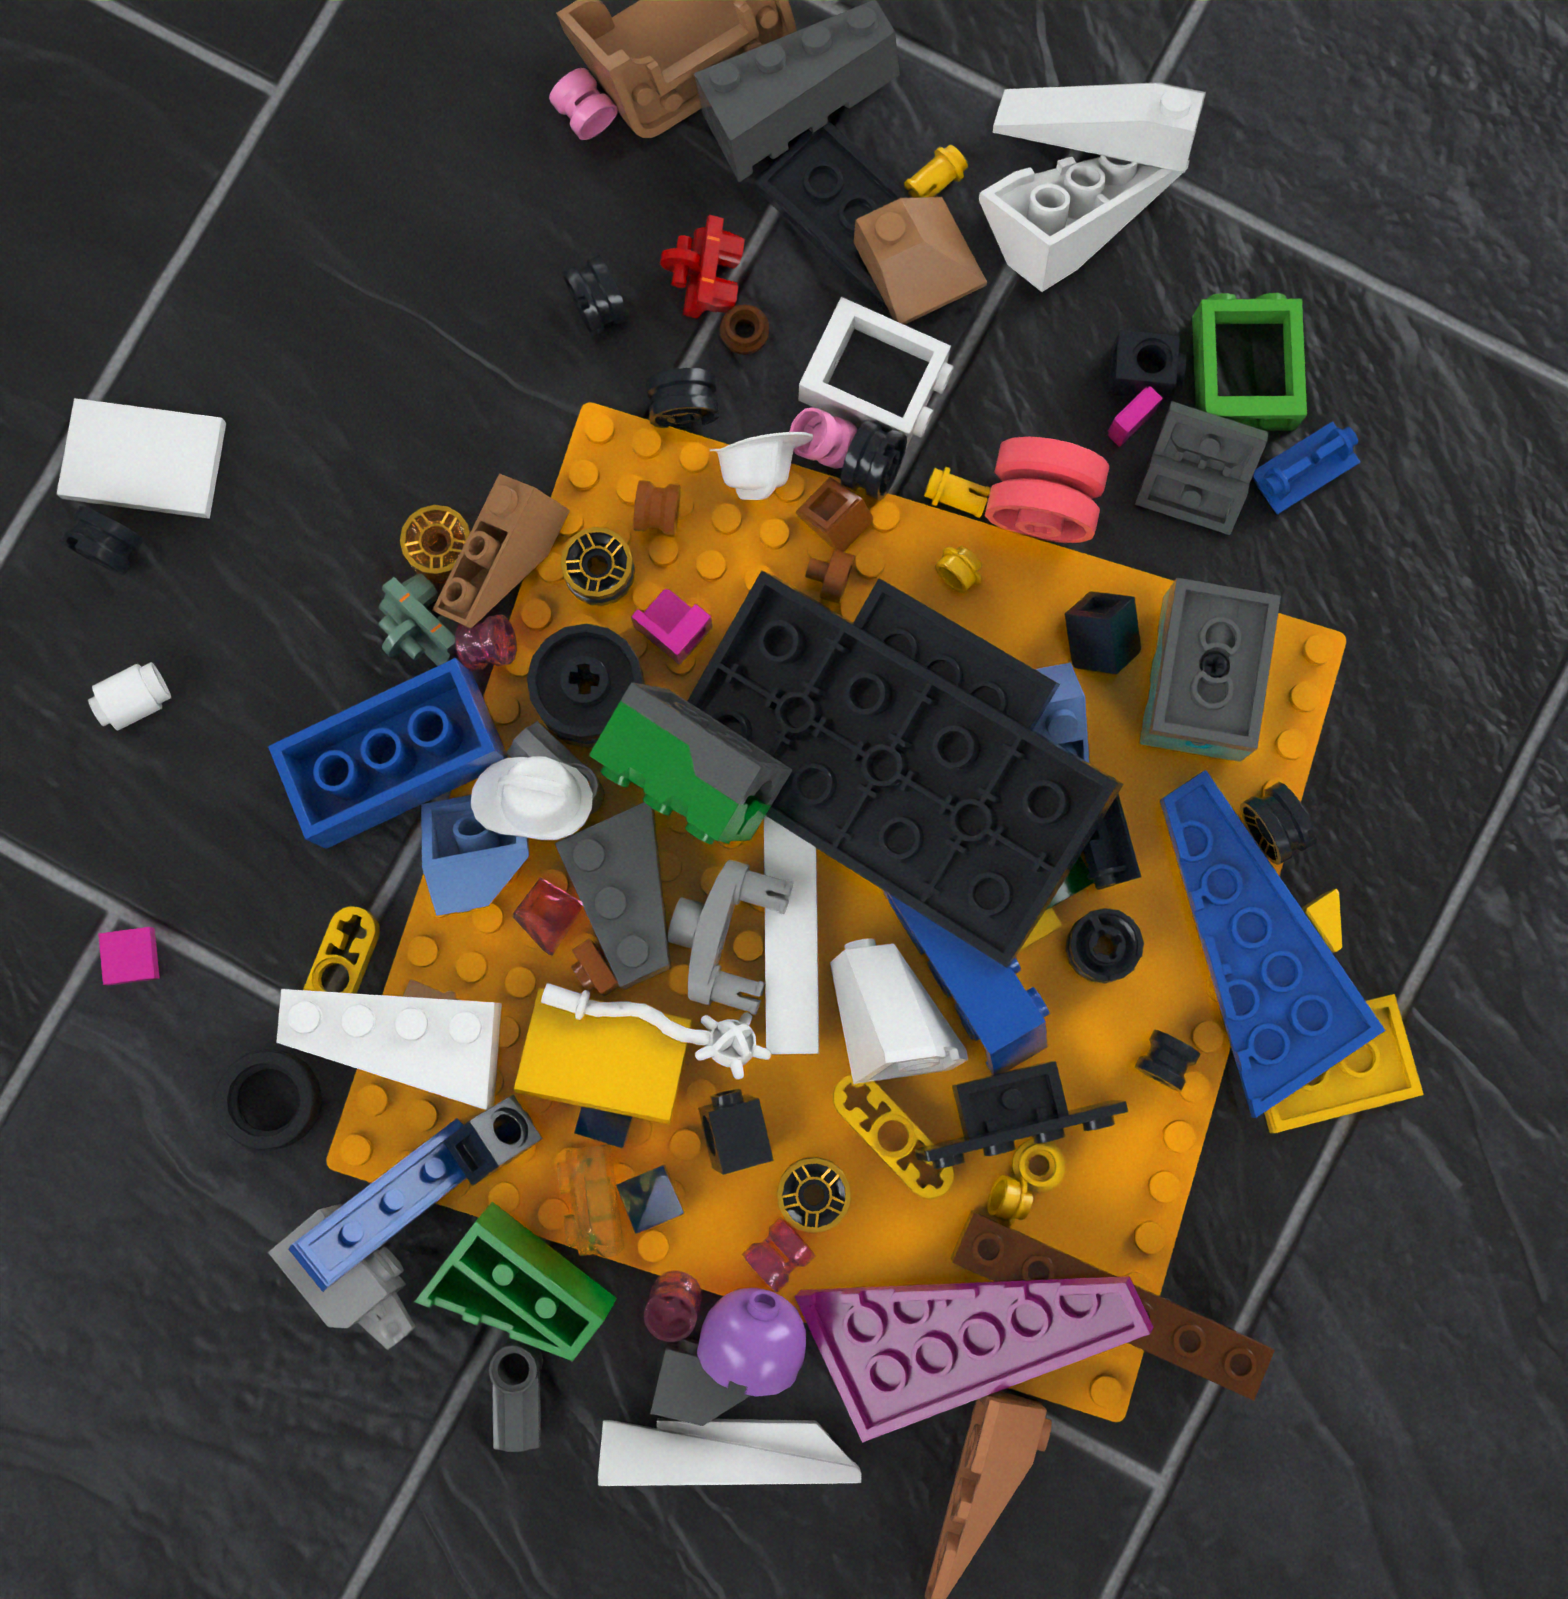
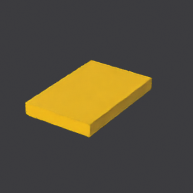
[514,988,692,1124]
[1264,994,1424,1133]

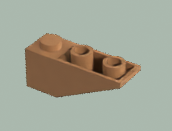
[432,473,570,629]

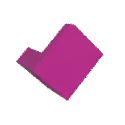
[631,589,713,665]

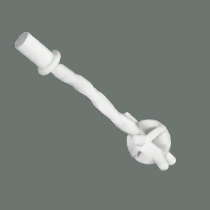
[541,983,771,1080]

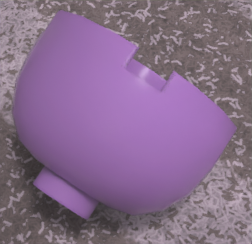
[697,1288,806,1397]

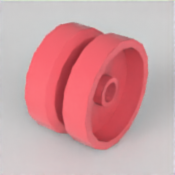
[985,436,1109,543]

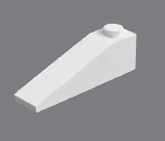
[993,83,1206,173]
[979,155,1189,292]

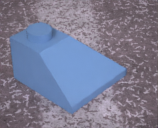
[421,795,529,916]

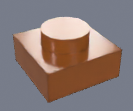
[571,938,620,996]

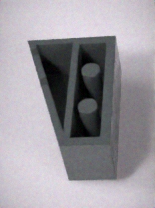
[555,802,671,990]

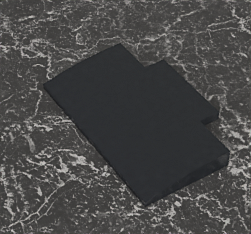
[687,570,1124,968]

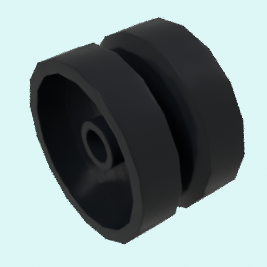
[527,623,645,748]

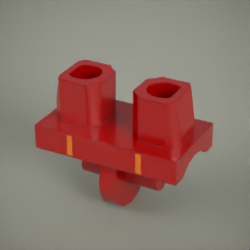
[660,215,745,319]

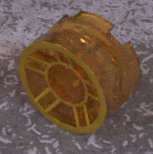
[400,505,471,583]

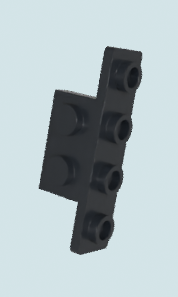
[915,1061,1128,1169]

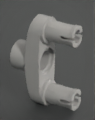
[668,859,793,1015]

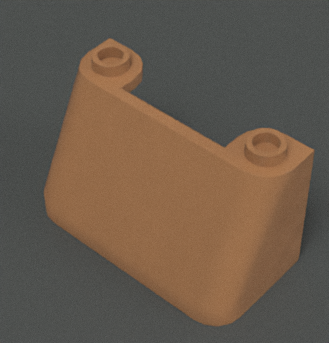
[556,0,797,138]

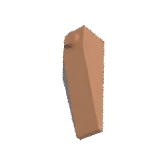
[925,1391,1052,1599]

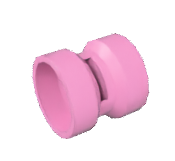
[549,68,618,140]
[789,407,857,469]

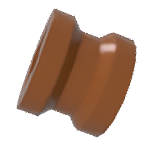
[633,480,681,535]

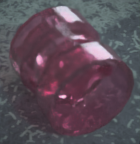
[742,1217,816,1293]
[643,1271,703,1342]

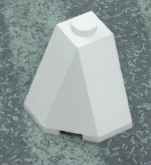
[830,939,968,1084]

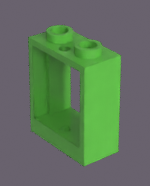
[1192,293,1307,431]

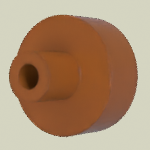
[805,549,855,604]

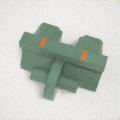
[378,573,470,666]

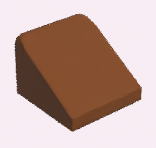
[796,477,873,552]

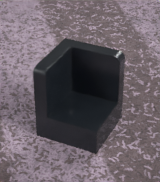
[1065,591,1141,674]

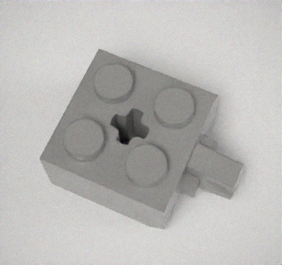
[268,1204,416,1350]

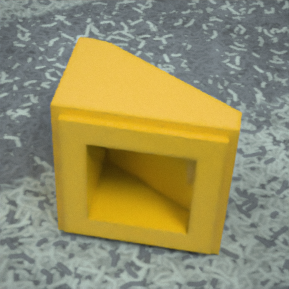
[1302,888,1342,953]

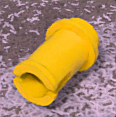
[904,145,968,198]
[924,467,991,518]

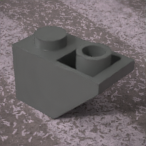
[650,1337,751,1426]

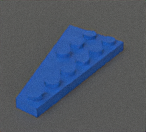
[1160,770,1386,1118]

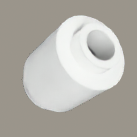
[88,662,171,731]

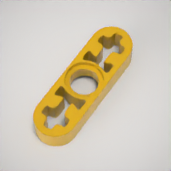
[303,906,380,994]
[833,1074,954,1199]

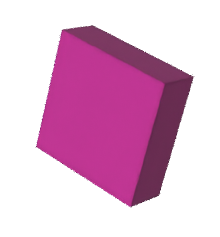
[1107,386,1163,447]
[98,927,160,986]

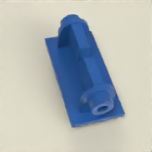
[1252,421,1360,515]

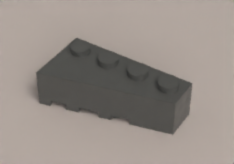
[694,0,900,182]

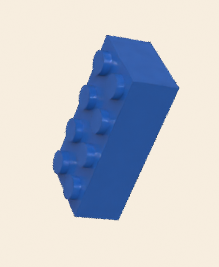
[268,658,509,849]

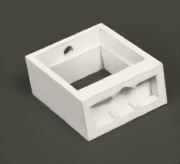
[798,297,954,448]

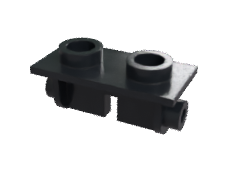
[1083,777,1141,890]

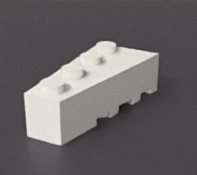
[276,989,502,1110]

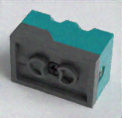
[1139,578,1281,762]

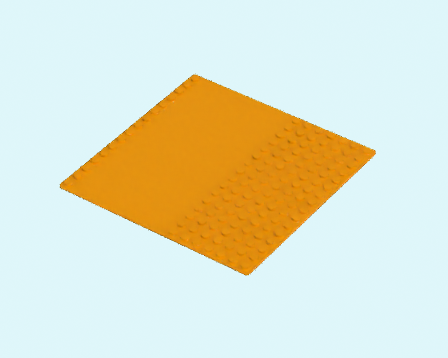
[326,402,1346,1422]

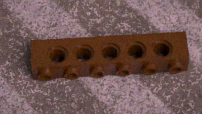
[950,1210,1275,1401]

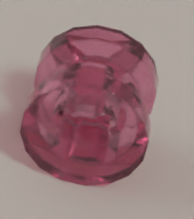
[455,614,517,671]

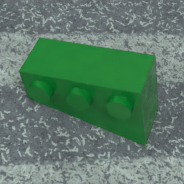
[414,1202,617,1361]

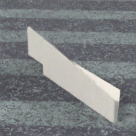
[598,1418,861,1486]

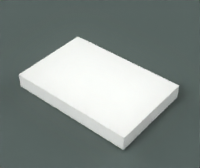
[57,398,226,519]

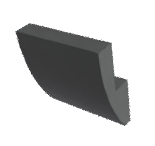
[1135,401,1268,535]

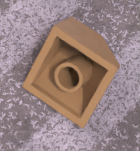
[854,197,987,325]

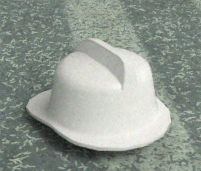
[710,432,813,500]
[471,756,593,840]

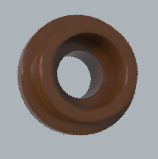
[720,304,770,355]

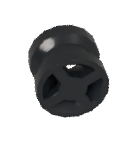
[1135,1029,1201,1092]

